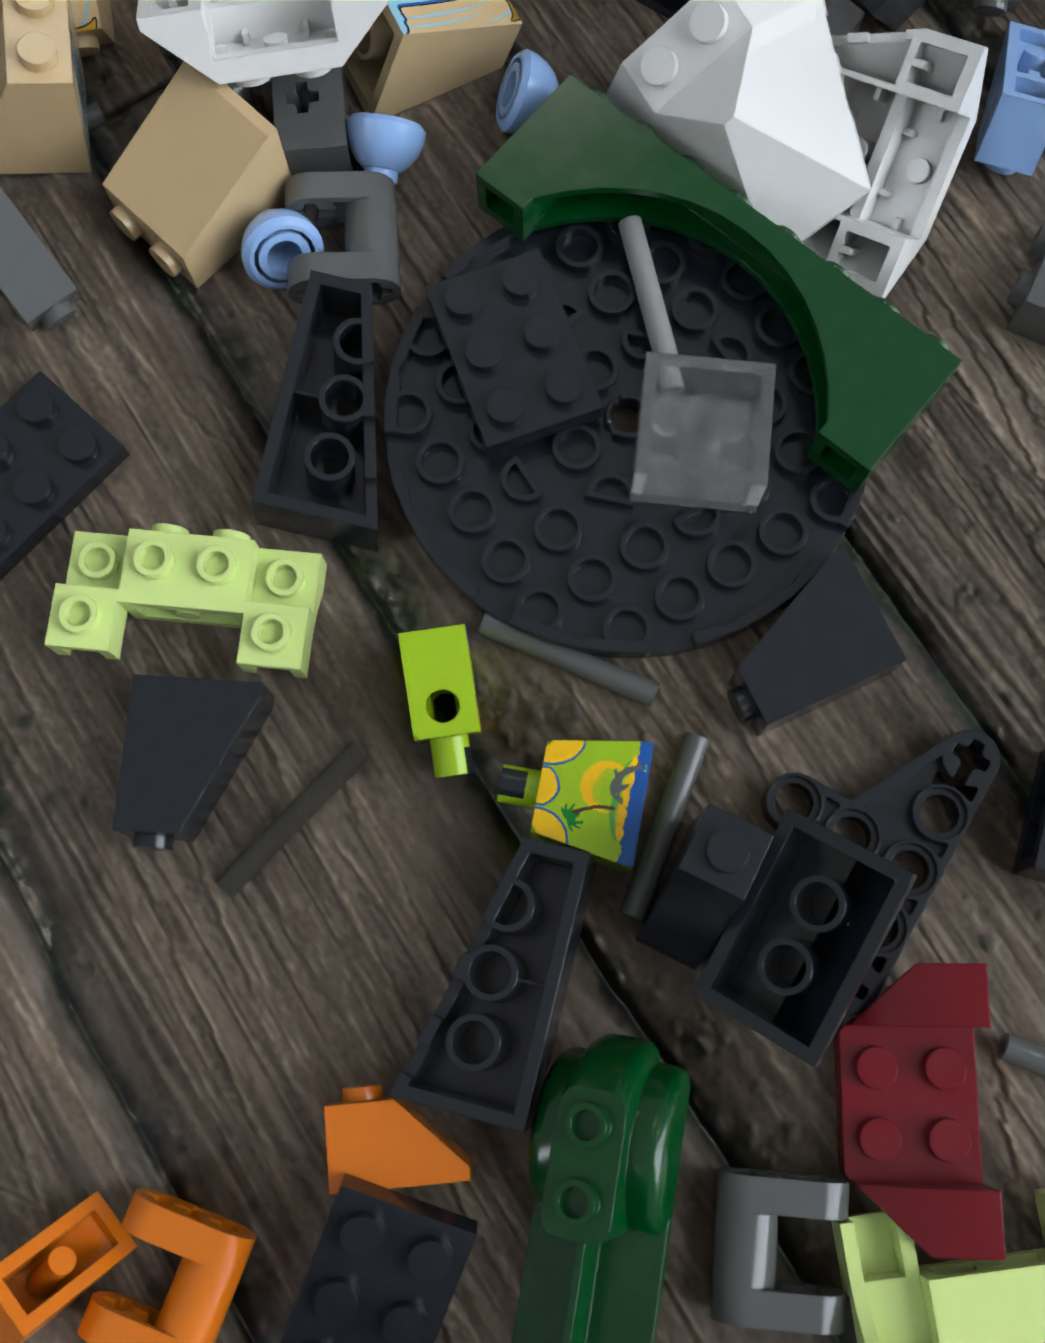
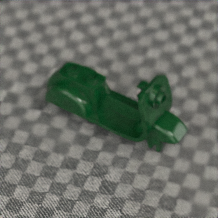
[511,1033,690,1343]

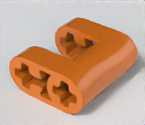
[77,1188,257,1343]

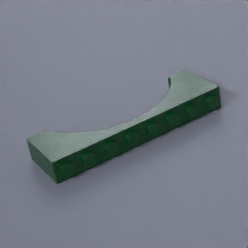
[476,74,962,494]

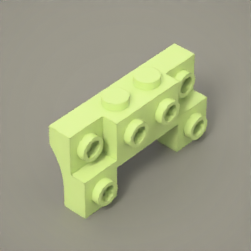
[44,523,327,678]
[831,1188,1045,1343]

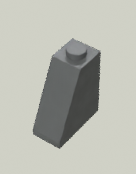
[0,187,81,331]

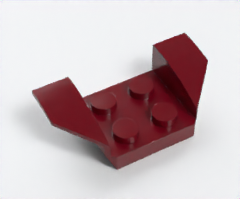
[834,963,1006,1260]

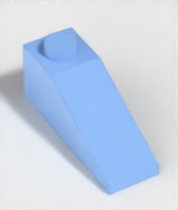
[974,21,1045,176]

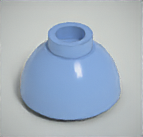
[496,49,559,134]
[346,112,426,185]
[241,208,324,289]

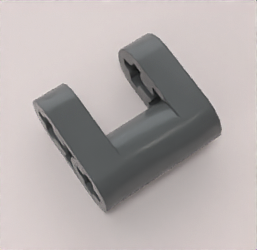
[283,171,401,305]
[710,1167,849,1335]

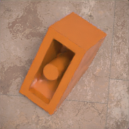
[324,1084,474,1195]
[0,1191,138,1343]

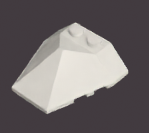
[136,0,390,87]
[606,0,871,243]
[802,28,989,298]

